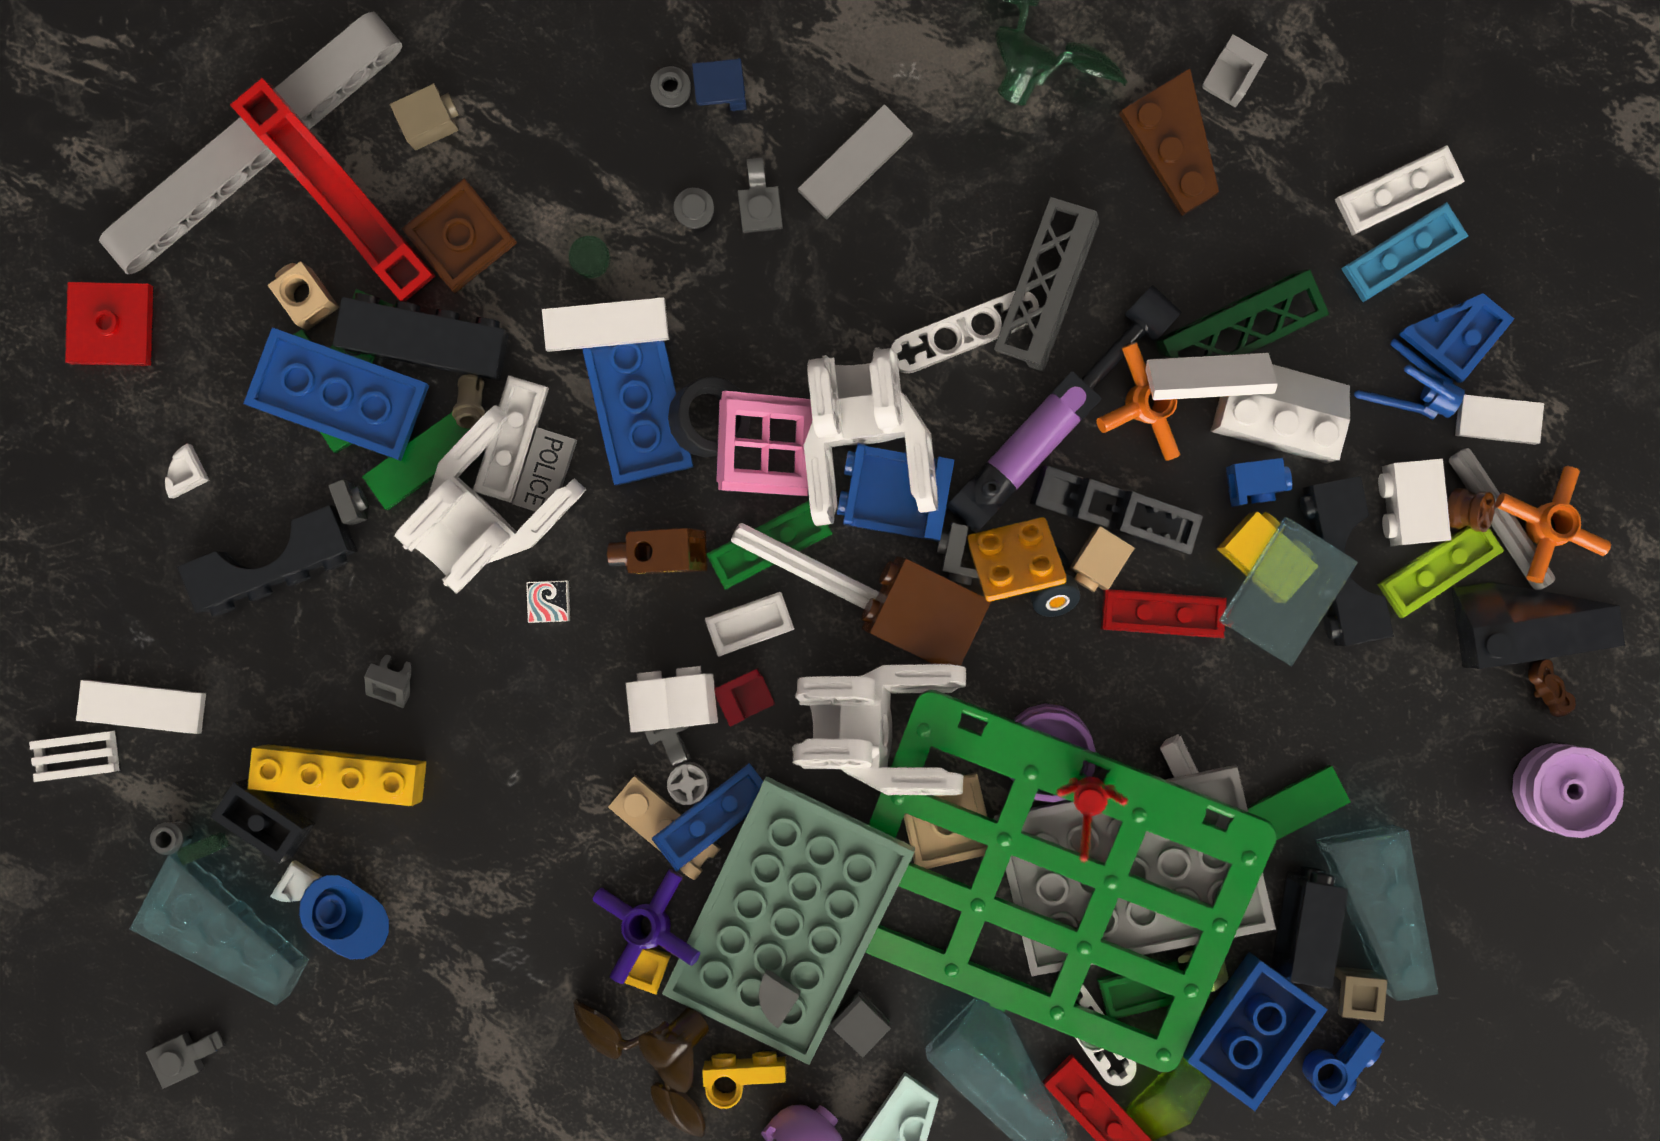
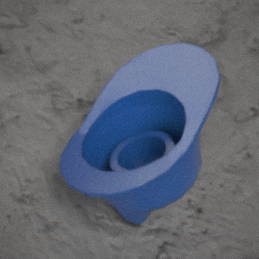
[299,875,389,959]

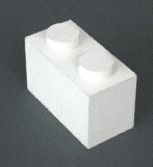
[1378,459,1451,546]

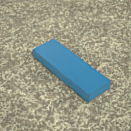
[1342,202,1468,302]

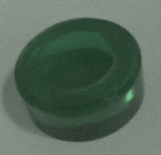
[569,236,611,278]

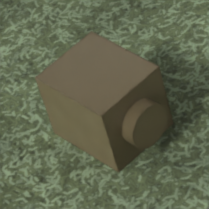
[390,84,459,151]

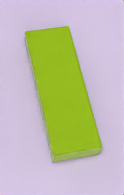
[1377,526,1504,618]

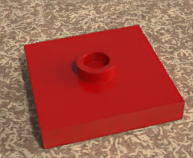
[65,282,153,366]

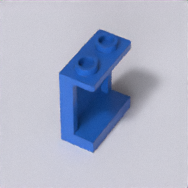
[837,443,954,542]

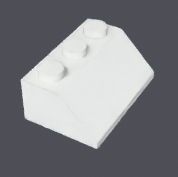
[1211,364,1350,464]

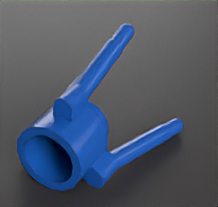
[1354,339,1465,420]

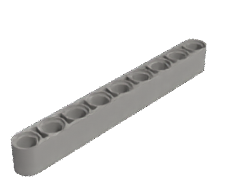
[99,12,402,274]

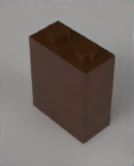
[861,556,992,666]

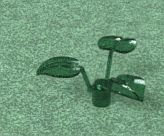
[995,0,1128,106]

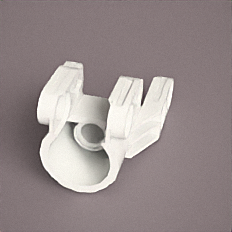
[804,348,938,526]
[394,405,586,594]
[792,664,966,795]

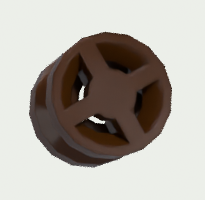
[1448,488,1495,532]

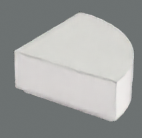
[165,444,209,498]
[270,860,322,902]

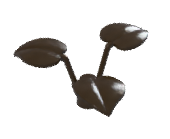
[573,999,709,1138]

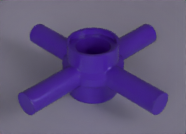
[593,869,700,984]

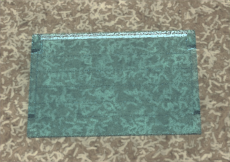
[1219,517,1358,666]

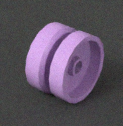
[1512,743,1624,838]

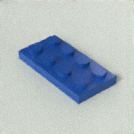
[243,327,429,461]
[582,340,694,486]

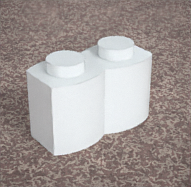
[626,666,718,732]

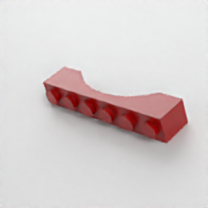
[230,78,435,302]

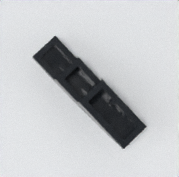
[1030,465,1203,554]

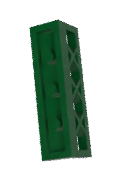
[1154,270,1329,358]

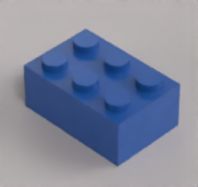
[1183,952,1328,1111]

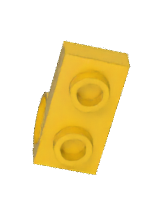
[702,1051,787,1109]

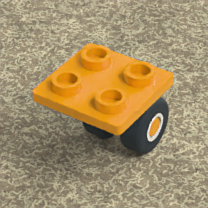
[967,517,1080,617]

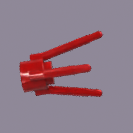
[1057,777,1128,862]

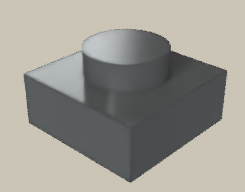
[328,479,368,525]

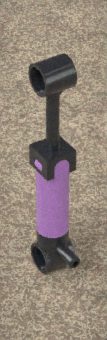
[946,285,1182,533]

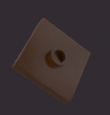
[402,178,517,293]

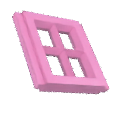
[717,391,813,496]

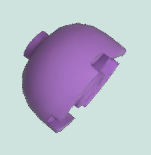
[761,1105,843,1141]

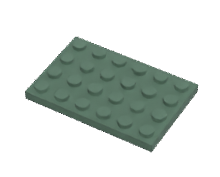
[662,776,915,1065]

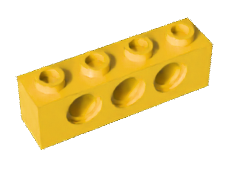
[247,744,427,806]

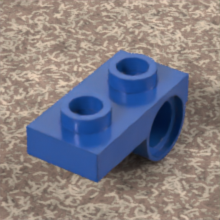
[1302,1022,1385,1106]

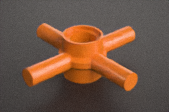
[1096,342,1181,461]
[1495,466,1611,583]

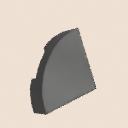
[759,969,801,1028]

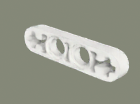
[891,291,1039,374]

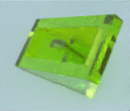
[1124,1057,1212,1141]

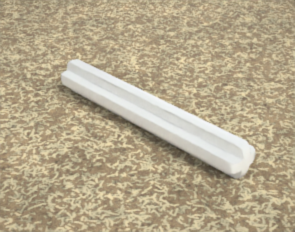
[731,523,879,609]

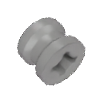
[667,762,710,805]

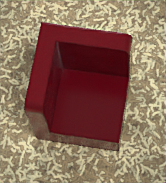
[714,668,774,727]

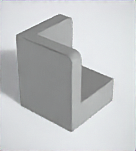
[1202,35,1268,107]

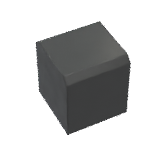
[830,990,891,1058]

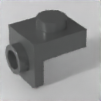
[936,523,979,585]

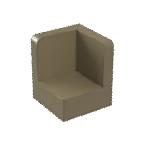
[1334,967,1387,1021]

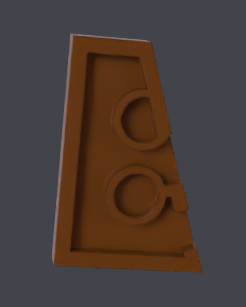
[1119,69,1219,216]

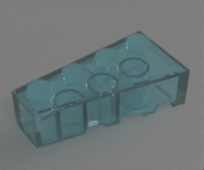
[130,849,309,1005]

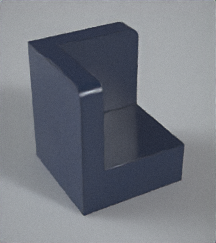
[692,59,747,111]

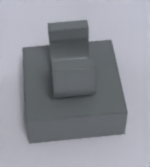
[364,655,412,708]

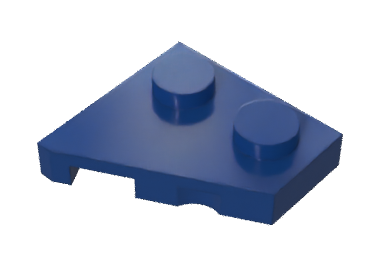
[1398,293,1514,383]

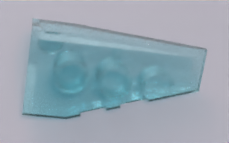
[925,997,1068,1141]

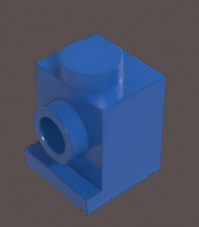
[1226,458,1292,507]

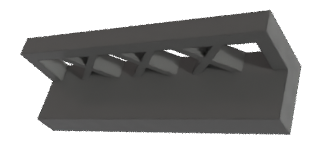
[994,197,1099,372]

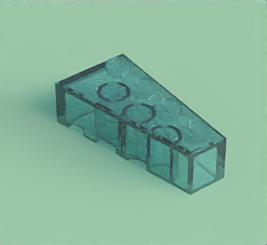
[1315,825,1439,1001]

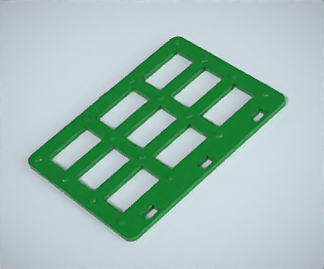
[865,690,1276,1072]

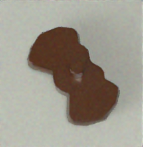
[1528,659,1576,717]

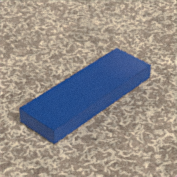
[652,763,764,872]

